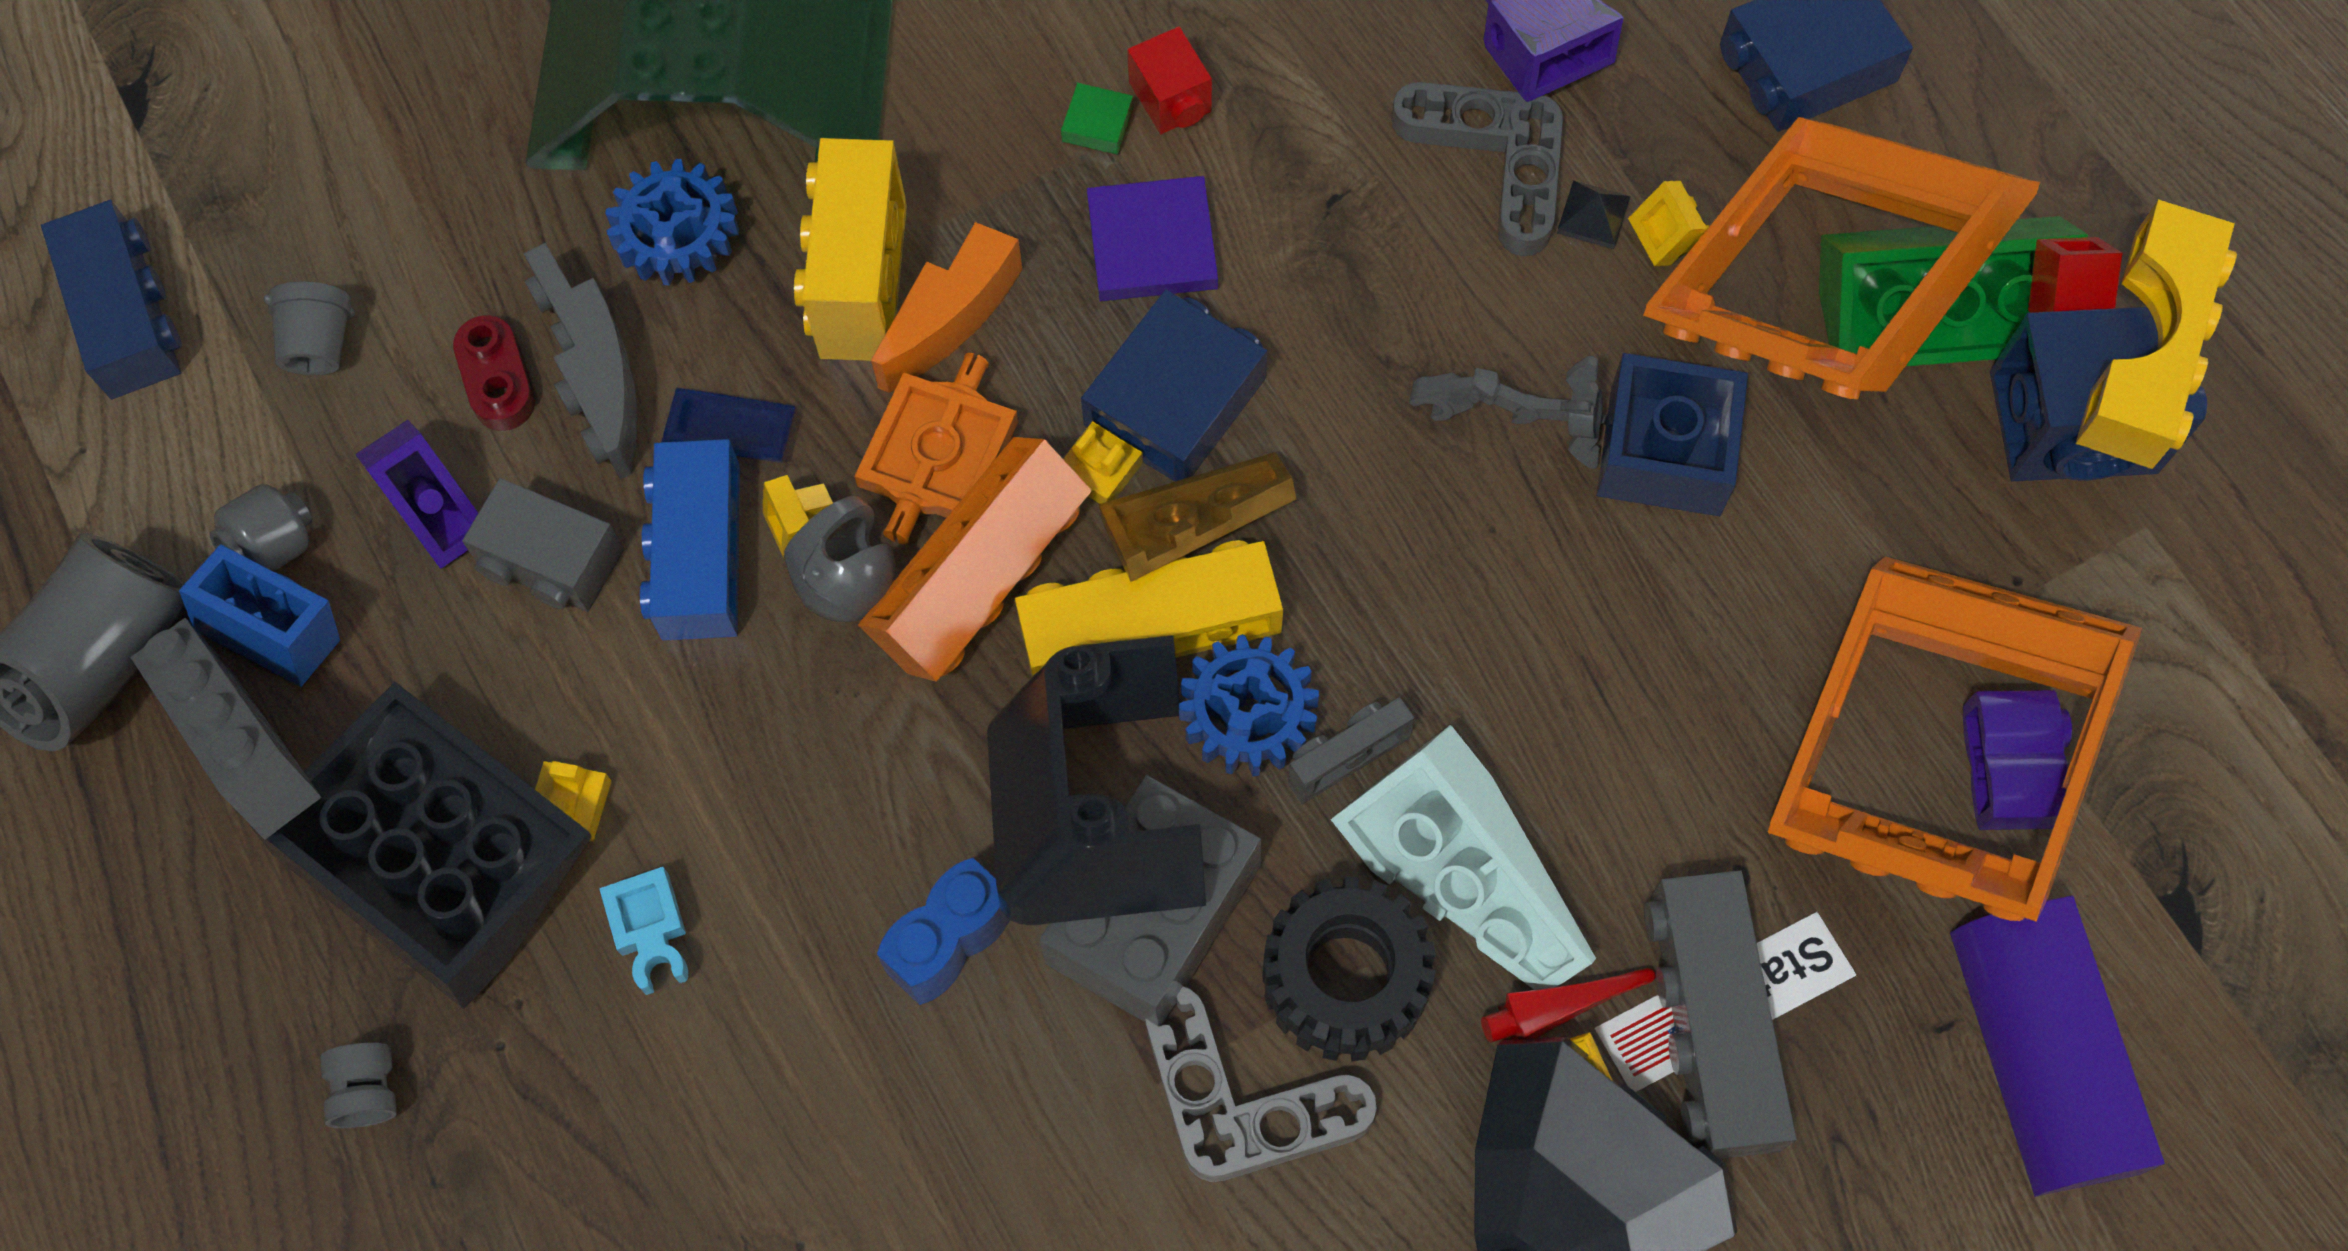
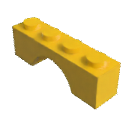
[2076,199,2237,469]

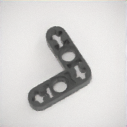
[1391,82,1563,256]

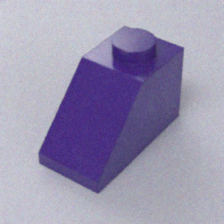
[355,420,478,569]

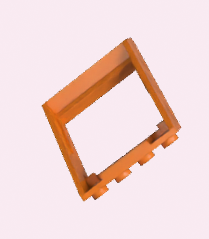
[1643,117,2040,400]
[1768,556,2143,921]

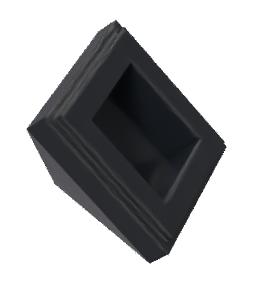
[1557,180,1630,249]

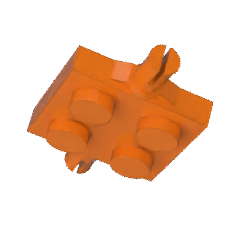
[854,353,1018,545]

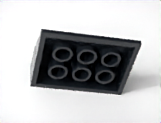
[249,682,592,1009]

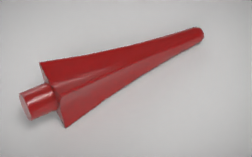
[1481,968,1656,1043]

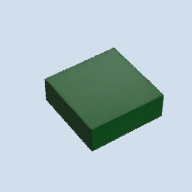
[1061,82,1134,155]

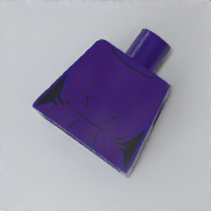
[1483,0,1624,102]

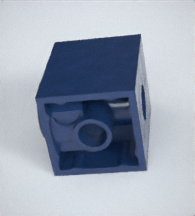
[1990,307,2207,482]

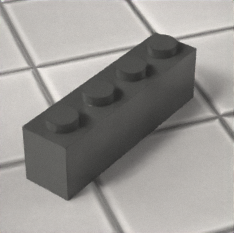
[130,618,321,840]
[1644,870,1796,1159]

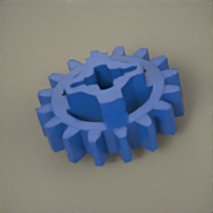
[605,159,739,285]
[1179,635,1319,776]

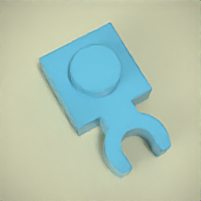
[599,867,688,995]

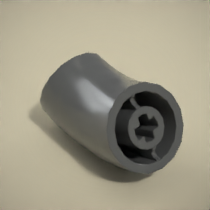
[0,533,185,752]

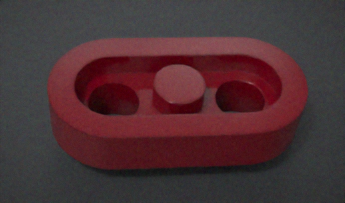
[453,315,535,431]

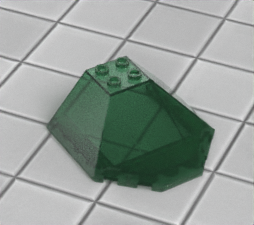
[526,0,893,170]

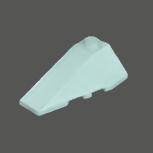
[1331,725,1596,990]

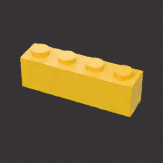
[1015,540,1283,677]

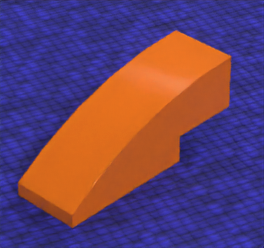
[871,222,1023,393]

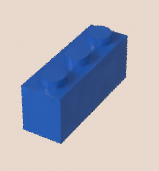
[640,439,740,641]

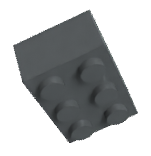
[1039,775,1261,1026]

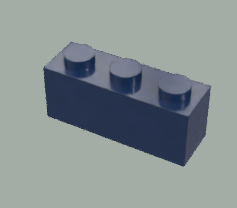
[41,199,182,400]

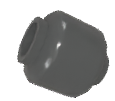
[209,484,312,572]

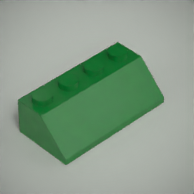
[1819,216,2088,367]

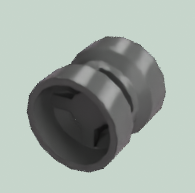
[320,1043,397,1128]

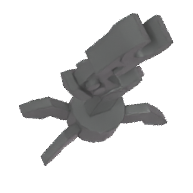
[1409,356,1607,469]

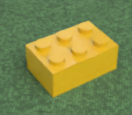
[794,138,907,361]

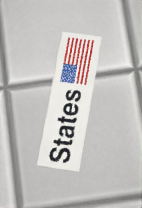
[1595,912,1856,1092]

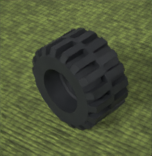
[1262,876,1436,1062]

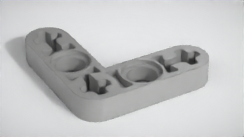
[1145,987,1377,1182]

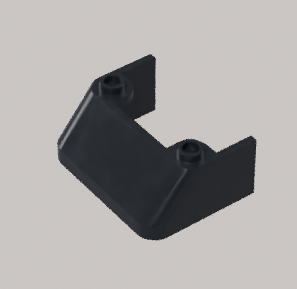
[987,635,1206,925]

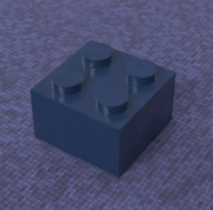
[1596,353,1748,517]

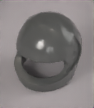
[783,496,896,622]

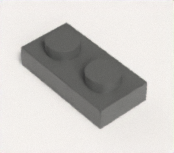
[1288,697,1414,804]

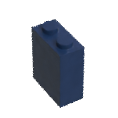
[1720,0,1913,132]
[1081,289,1268,482]

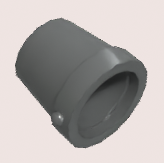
[264,281,355,375]

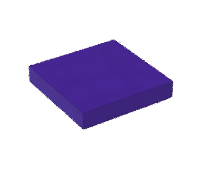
[1087,176,1218,302]

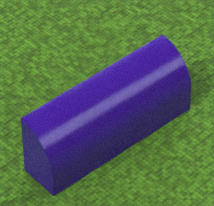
[1950,895,2165,1197]

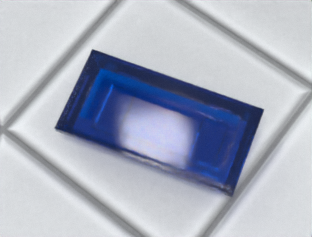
[661,388,796,463]

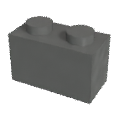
[462,478,624,612]

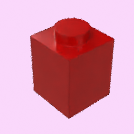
[1127,26,1212,135]
[2028,237,2123,313]

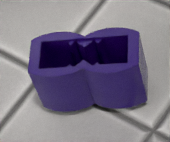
[1963,690,2072,830]

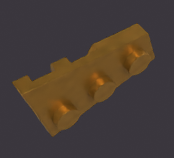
[1098,452,1297,582]

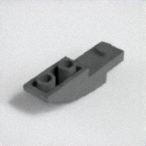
[523,243,638,480]

